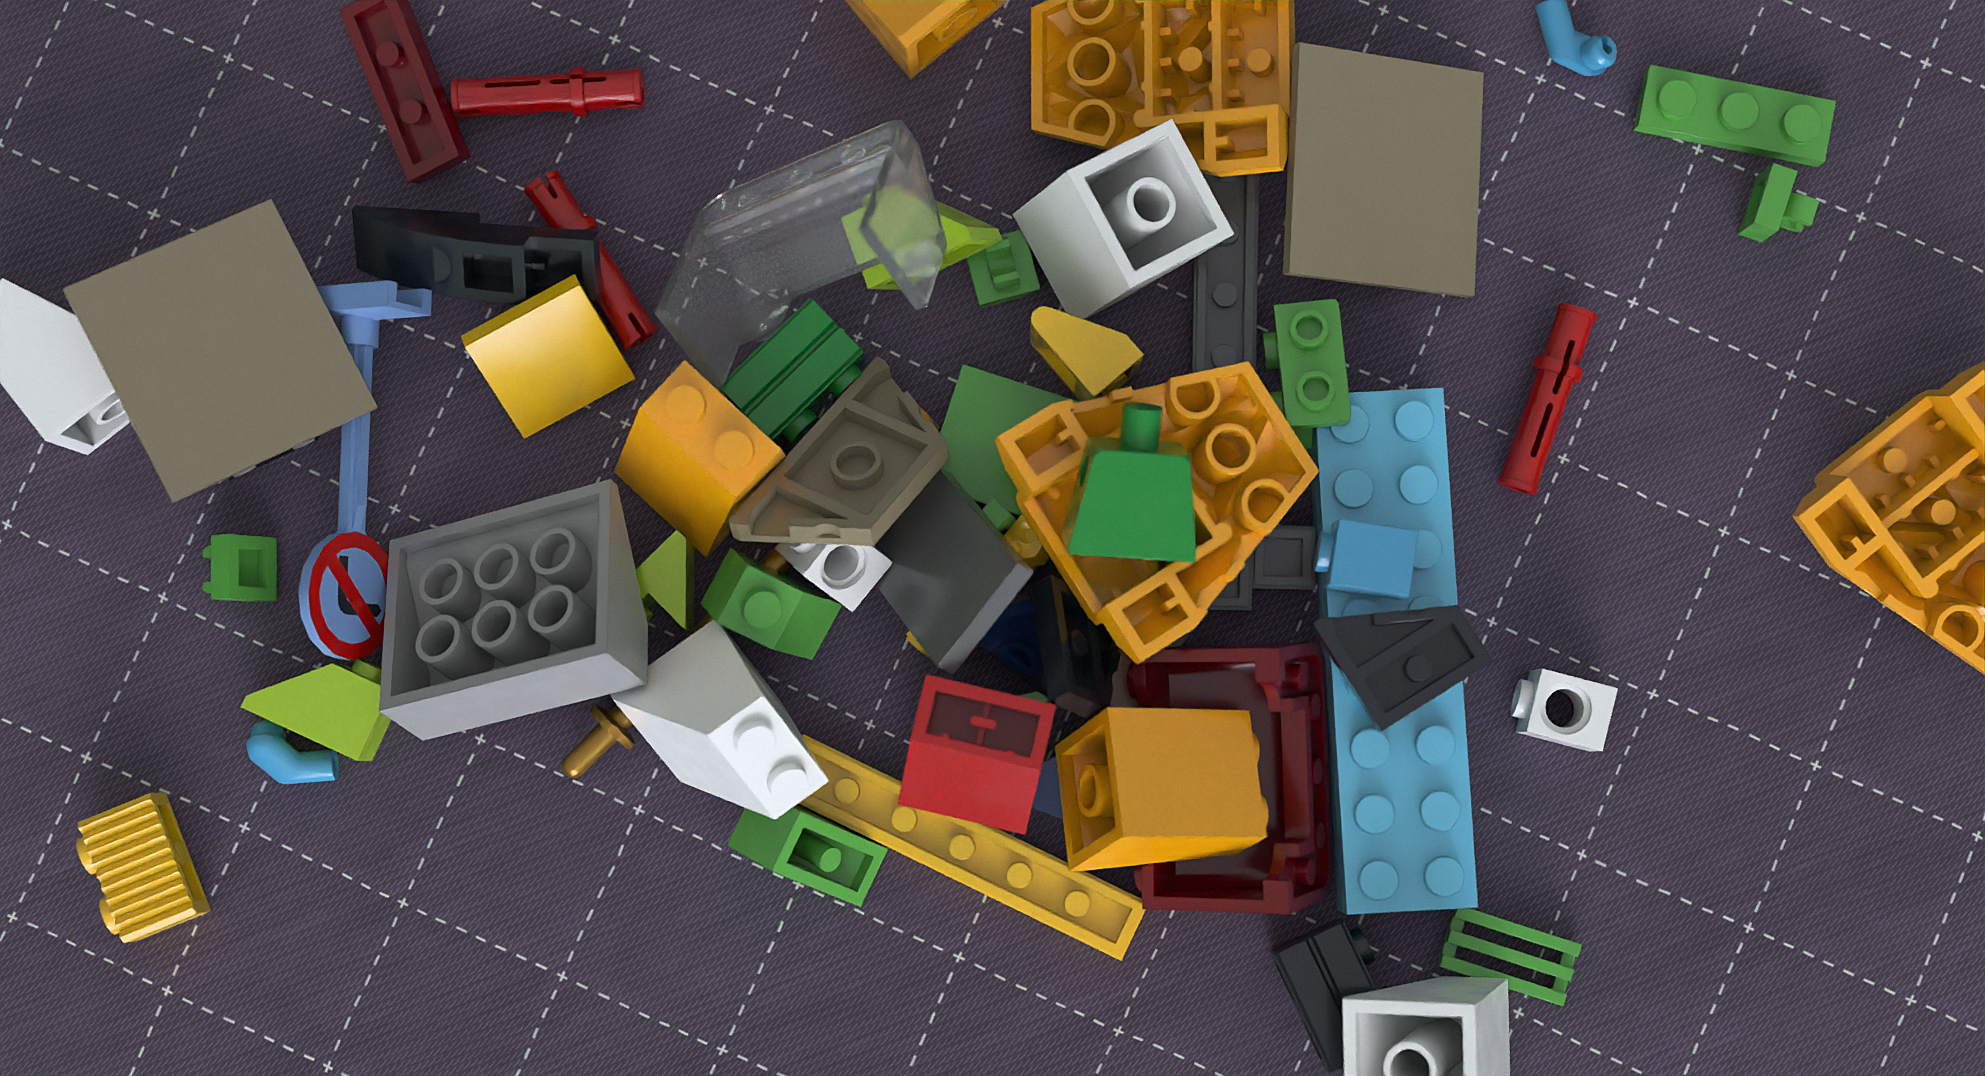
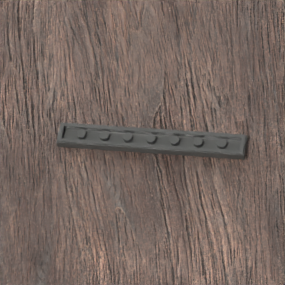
[1191,173,1259,612]

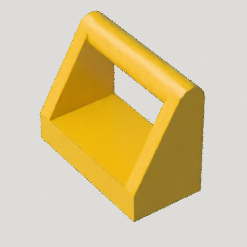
[1030,306,1144,401]

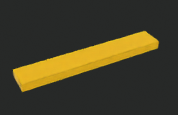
[799,734,1146,961]

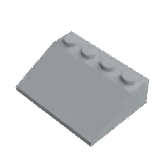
[379,479,648,741]

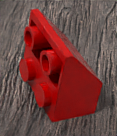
[898,674,1056,834]

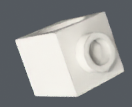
[775,543,893,612]
[1510,669,1618,751]

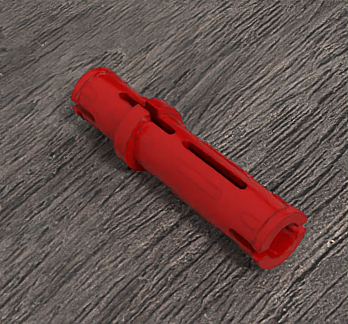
[451,66,646,119]
[523,170,659,351]
[1497,303,1598,496]

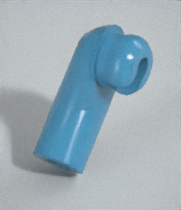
[1535,0,1617,76]
[246,720,339,784]

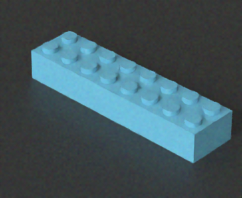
[1309,388,1478,915]

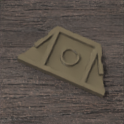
[728,356,949,546]

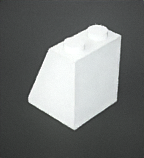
[1013,119,1234,320]
[0,279,130,455]
[610,619,829,819]
[1342,976,1510,1076]

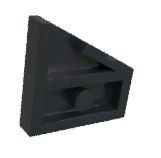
[1031,575,1121,719]
[1310,605,1493,732]

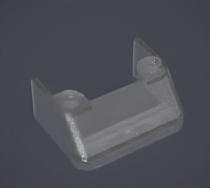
[654,120,947,388]

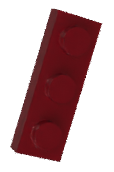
[339,0,471,184]

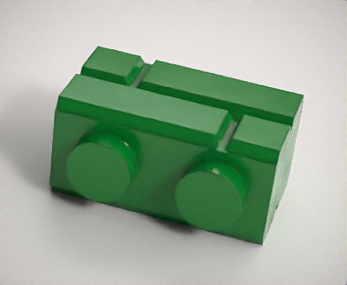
[718,298,866,445]

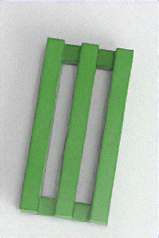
[1437,908,1582,1006]

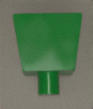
[1062,402,1196,563]

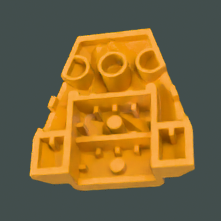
[1031,0,1295,177]
[995,361,1319,664]
[1792,361,1985,675]

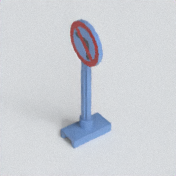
[298,280,432,660]

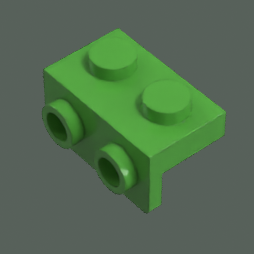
[1263,299,1351,449]

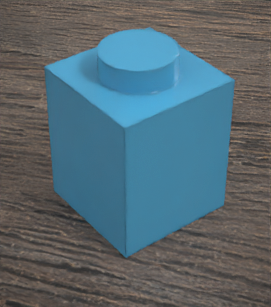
[1314,518,1419,600]

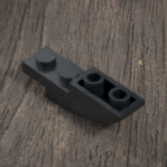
[352,205,602,305]

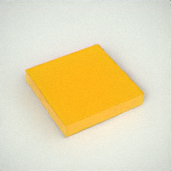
[461,274,636,439]

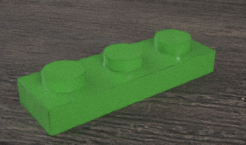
[1633,64,1836,167]

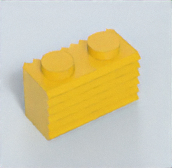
[76,792,211,943]

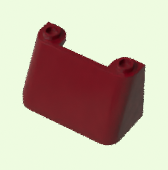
[1127,642,1333,914]

